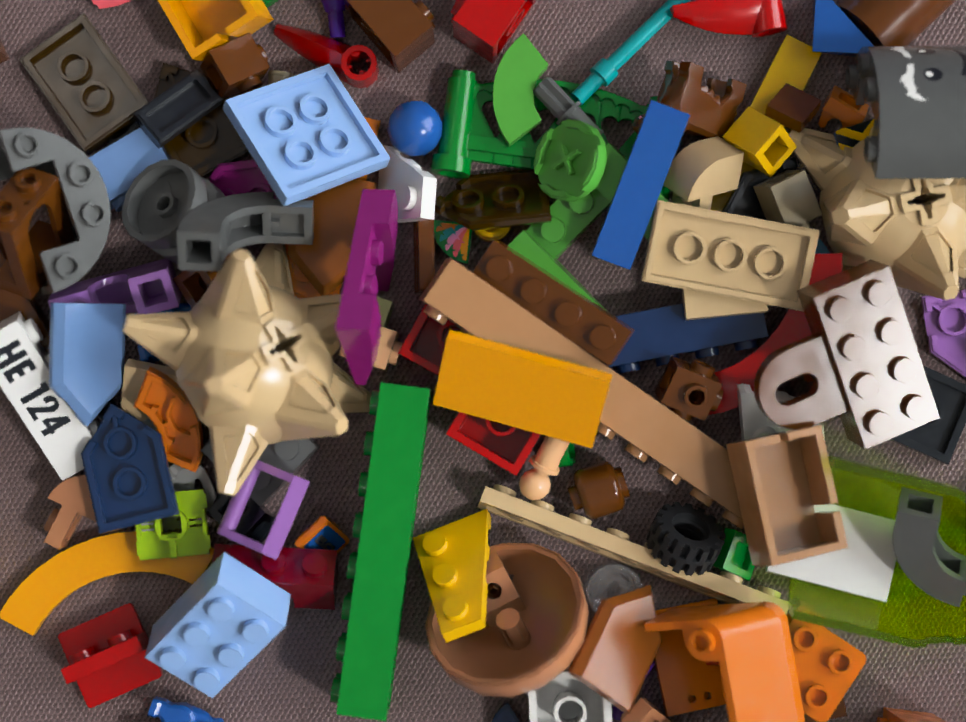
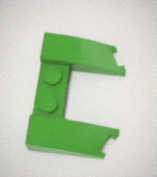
[508,143,670,311]

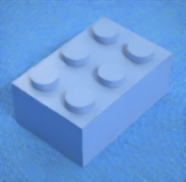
[145,552,291,698]

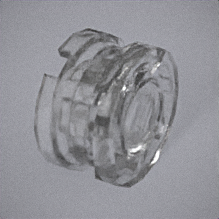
[585,562,643,613]

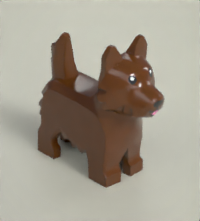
[632,61,747,140]

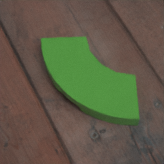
[493,33,548,147]

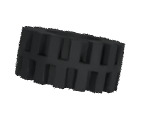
[646,502,726,576]

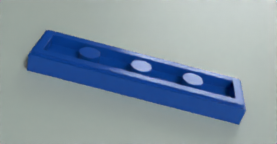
[592,100,690,270]

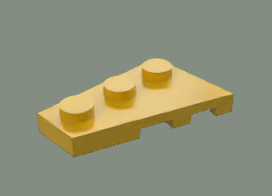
[413,509,491,643]

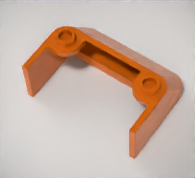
[644,602,805,722]

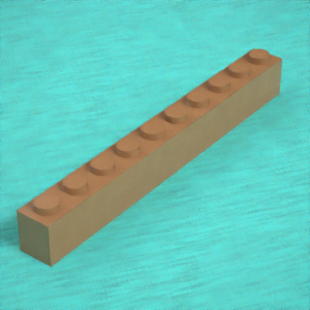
[418,258,744,530]

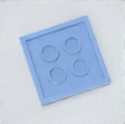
[223,64,391,207]

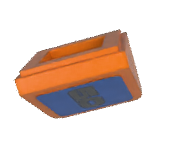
[294,515,350,554]

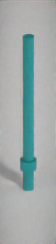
[570,0,690,105]

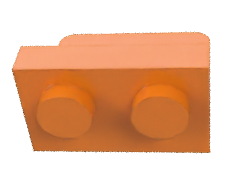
[787,610,866,722]

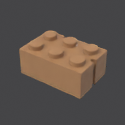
[726,425,848,566]

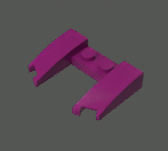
[335,189,398,385]

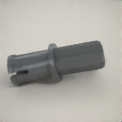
[533,77,604,135]

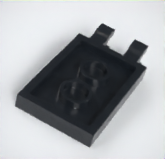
[836,366,966,464]

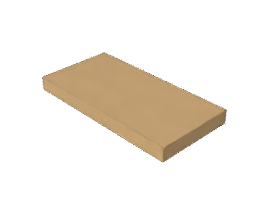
[641,200,820,311]

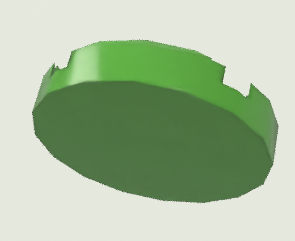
[533,119,607,202]

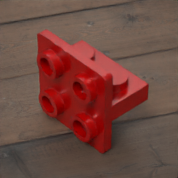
[58,603,163,708]

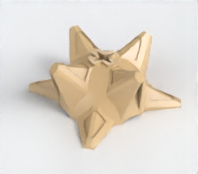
[788,127,966,300]
[122,243,371,497]

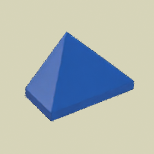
[812,0,874,57]

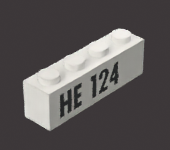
[0,311,100,481]

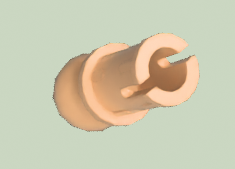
[519,436,570,500]

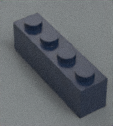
[605,303,768,374]

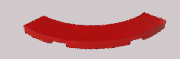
[693,253,843,417]

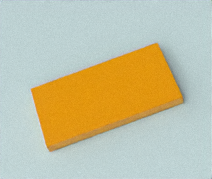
[433,330,613,448]

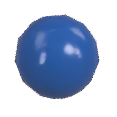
[387,101,443,156]

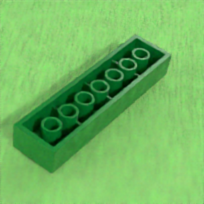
[330,382,432,721]

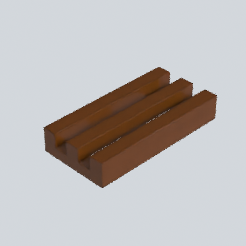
[413,220,435,293]

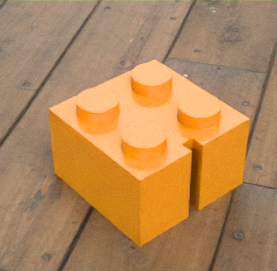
[158,0,274,61]

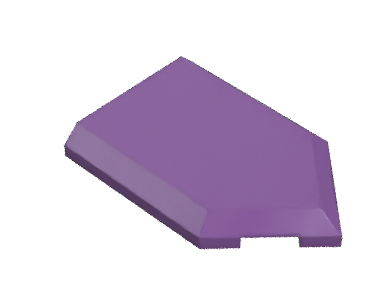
[920,290,966,378]

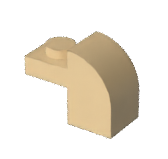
[663,136,744,210]

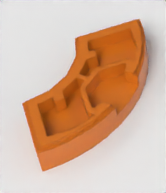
[134,366,204,473]

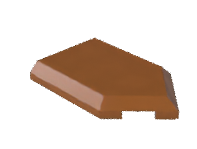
[288,180,376,296]
[568,585,662,714]

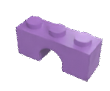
[48,258,182,314]

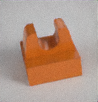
[818,85,869,129]

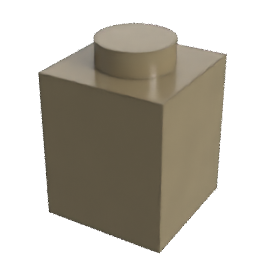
[753,170,822,228]

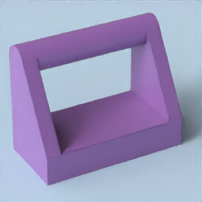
[216,460,310,560]

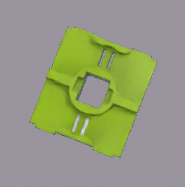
[136,489,211,560]

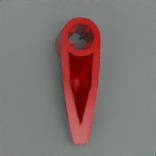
[670,0,787,37]
[274,24,379,88]

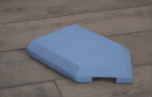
[49,303,126,426]

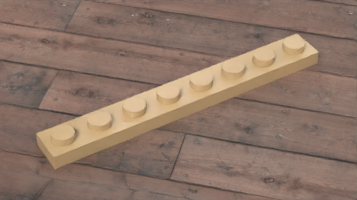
[477,484,791,616]

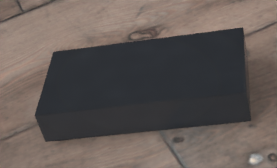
[133,69,223,149]

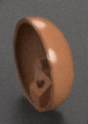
[425,543,589,697]

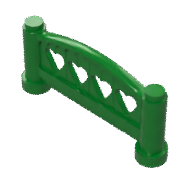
[430,70,670,200]

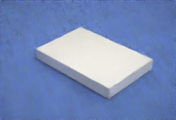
[765,504,897,602]

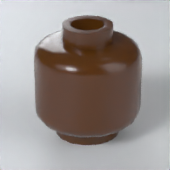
[567,461,630,519]

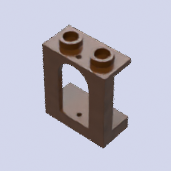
[0,167,75,300]

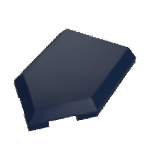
[81,404,180,534]

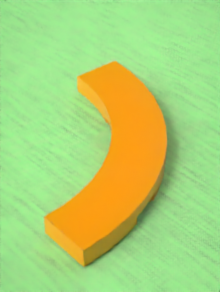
[0,531,214,636]

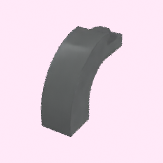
[177,192,314,272]
[893,487,966,607]

